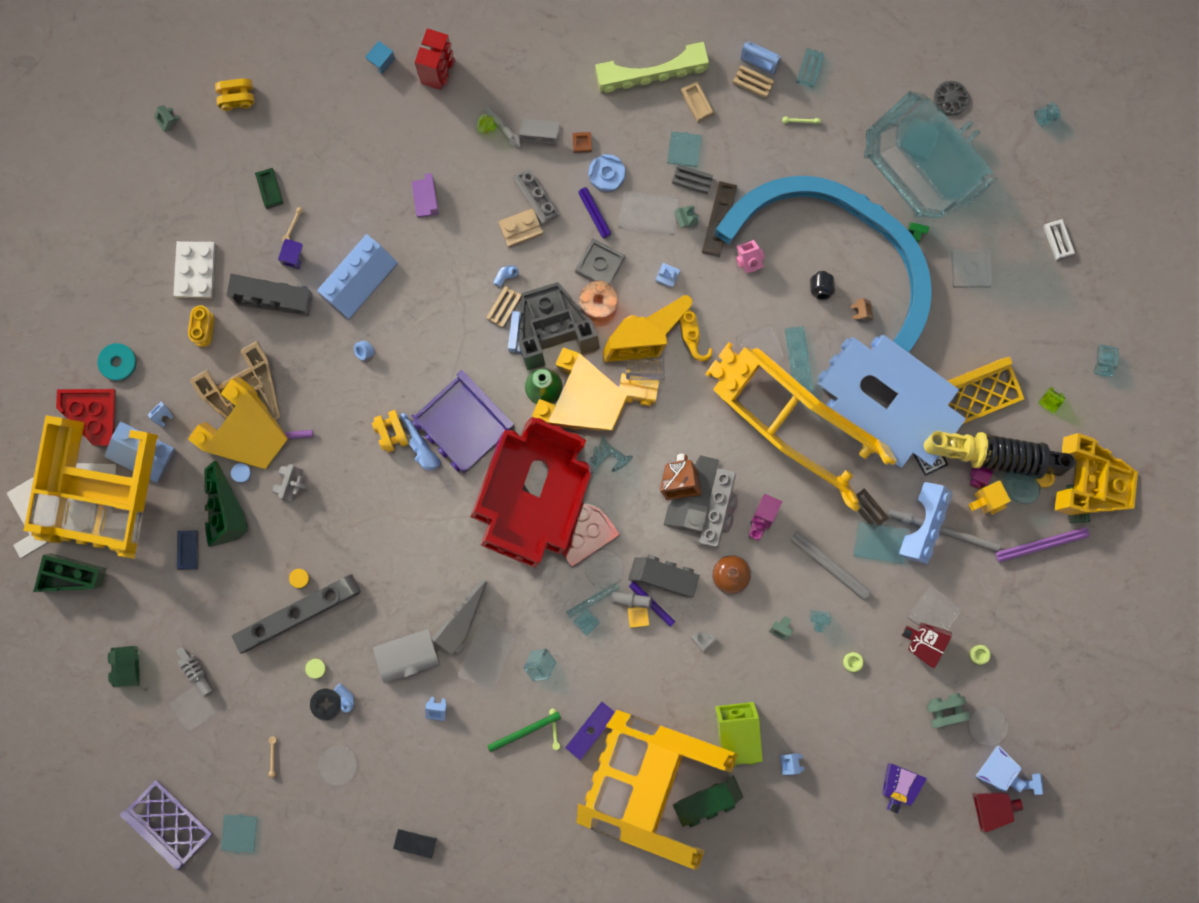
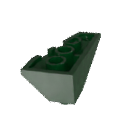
[204,461,248,547]

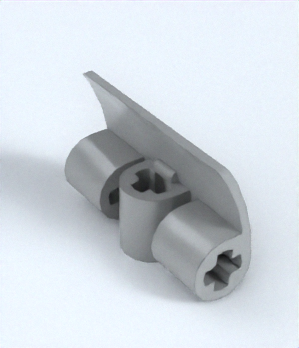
[373,629,440,683]

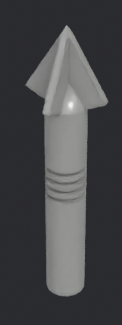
[484,106,522,148]

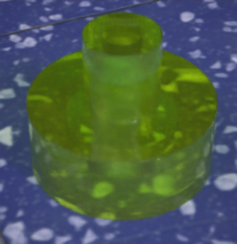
[477,114,496,134]

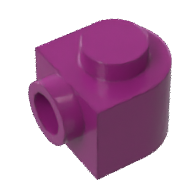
[969,467,994,489]

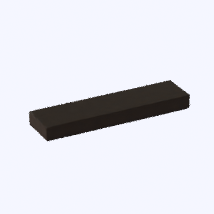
[702,181,737,257]

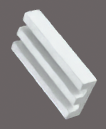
[1043,219,1075,261]

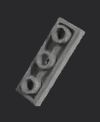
[513,169,559,224]

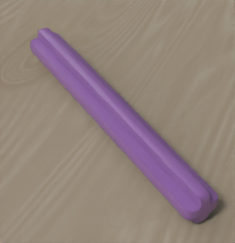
[996,527,1090,562]

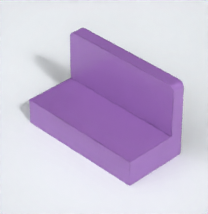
[412,173,439,217]

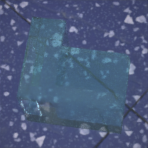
[523,648,556,681]

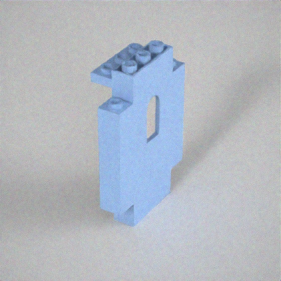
[817,335,966,468]

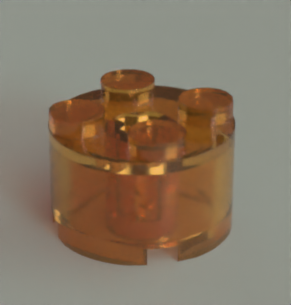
[580,280,618,323]

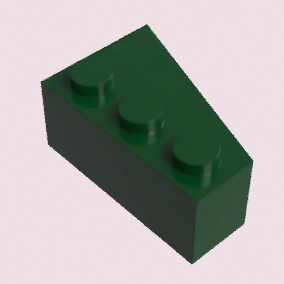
[33,553,107,592]
[673,775,744,827]

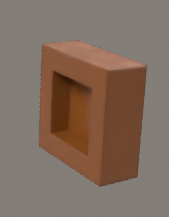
[572,132,592,153]

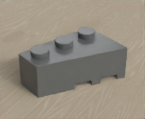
[628,555,700,597]

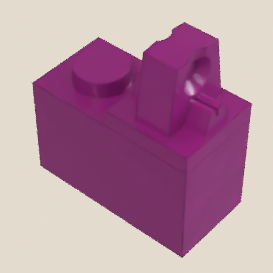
[748,494,783,541]

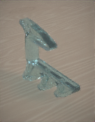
[589,436,633,474]

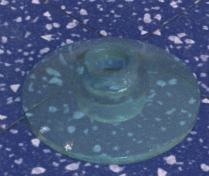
[1003,472,1040,504]

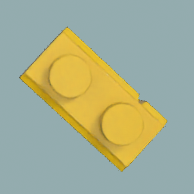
[619,373,659,407]

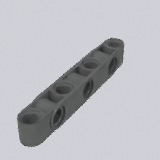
[232,574,361,654]

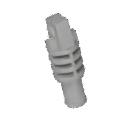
[176,647,213,698]

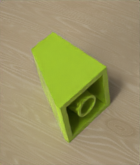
[715,702,763,767]

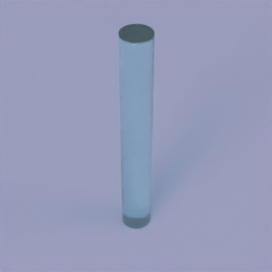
[566,582,620,618]

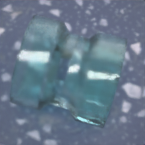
[1034,102,1061,127]

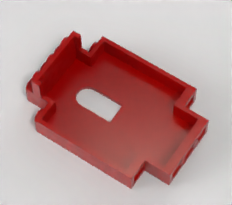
[470,417,594,568]

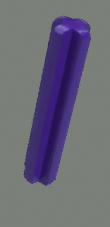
[578,187,611,239]

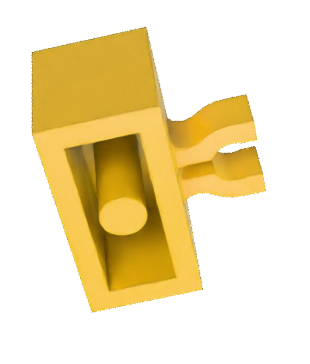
[968,480,1011,515]

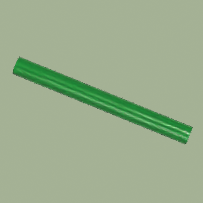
[487,712,561,753]

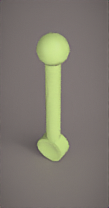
[782,116,821,124]
[549,709,560,750]

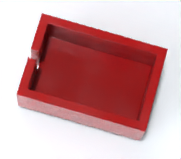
[414,28,455,90]

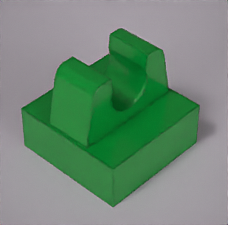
[907,222,930,242]

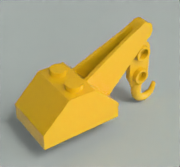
[602,295,712,362]

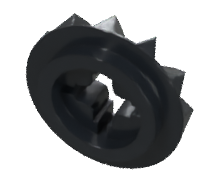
[310,688,341,720]

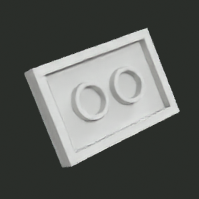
[173,241,216,299]

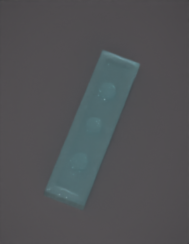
[784,326,814,403]

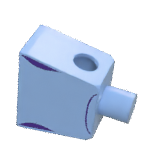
[975,746,1027,793]

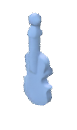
[400,413,441,471]

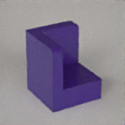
[278,238,303,269]

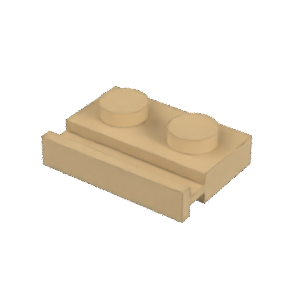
[498,209,543,248]

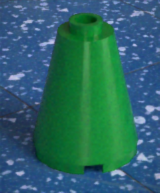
[525,368,563,404]

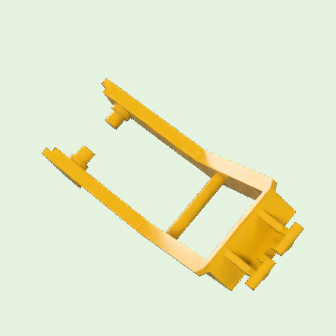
[705,342,897,511]

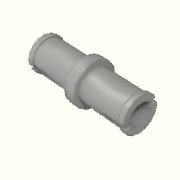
[611,591,652,609]

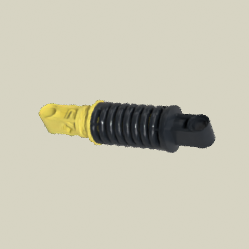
[923,431,1075,479]

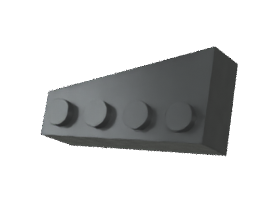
[226,274,313,316]

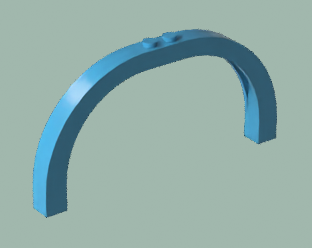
[714,176,932,353]

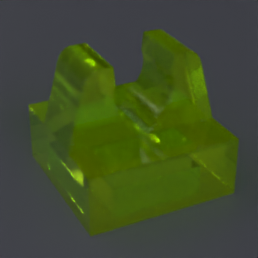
[1038,387,1066,413]

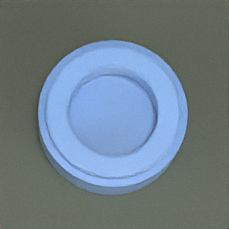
[231,463,251,483]

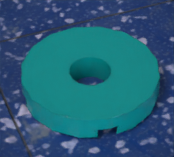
[97,343,136,381]

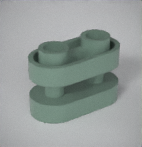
[926,693,971,728]

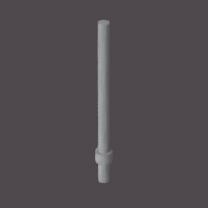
[887,508,1001,552]

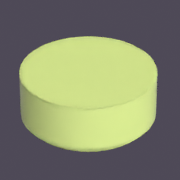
[969,645,990,665]
[843,652,864,672]
[305,659,326,679]

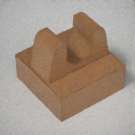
[851,298,874,321]

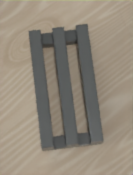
[672,164,713,194]

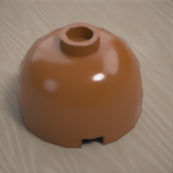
[712,555,751,594]

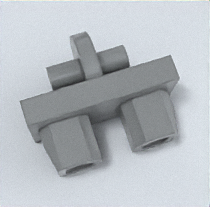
[272,464,306,502]

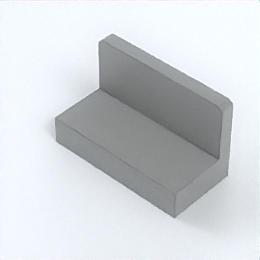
[519,119,559,145]

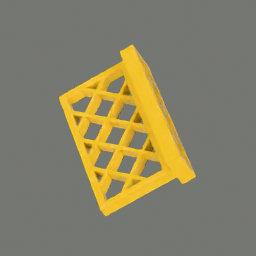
[947,356,1024,424]

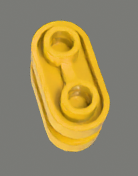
[215,78,255,111]
[188,305,215,348]
[372,410,409,453]

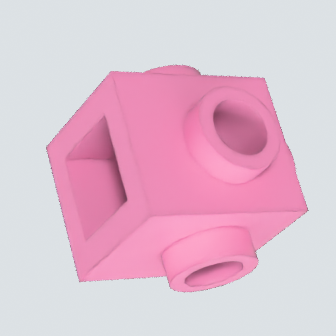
[736,240,765,273]

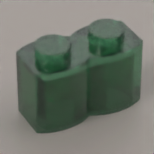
[108,646,140,688]

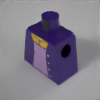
[882,763,927,814]

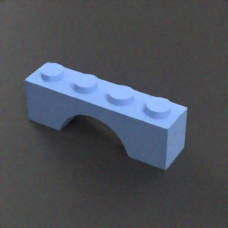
[899,482,953,564]

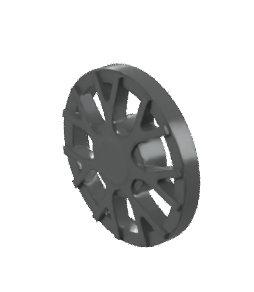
[934,81,969,115]

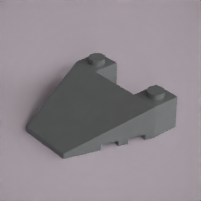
[519,282,600,371]

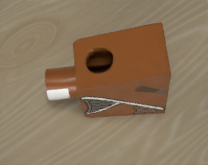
[660,454,701,500]

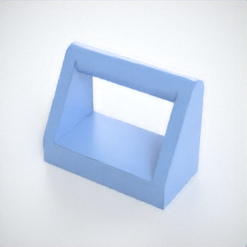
[740,41,782,75]

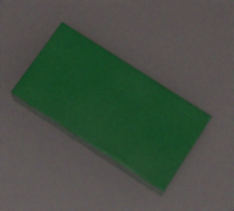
[255,168,284,209]

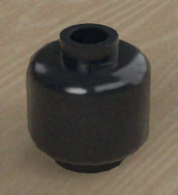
[810,271,835,300]

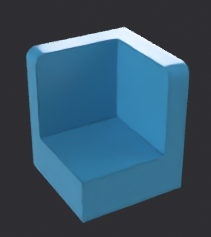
[366,41,395,74]

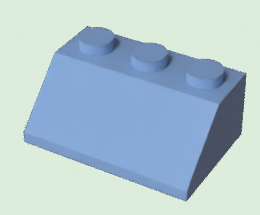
[104,421,175,483]

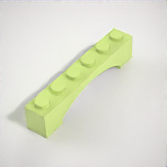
[595,42,709,93]

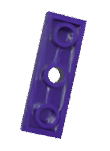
[565,701,615,760]

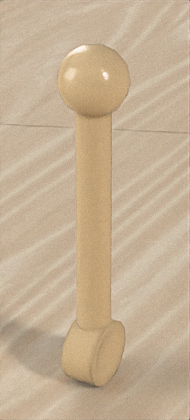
[282,207,303,242]
[268,736,277,778]

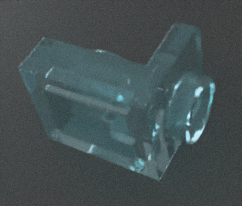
[1094,344,1119,377]

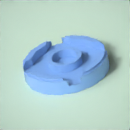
[588,154,626,192]

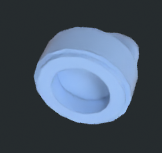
[354,340,374,360]

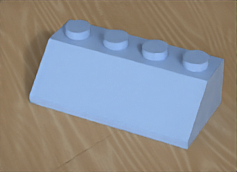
[317,234,398,319]

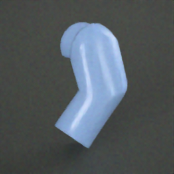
[493,265,519,287]
[334,683,354,713]

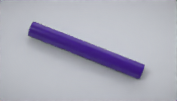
[628,581,676,627]

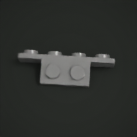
[700,469,738,547]

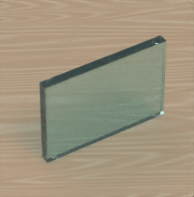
[853,522,909,564]

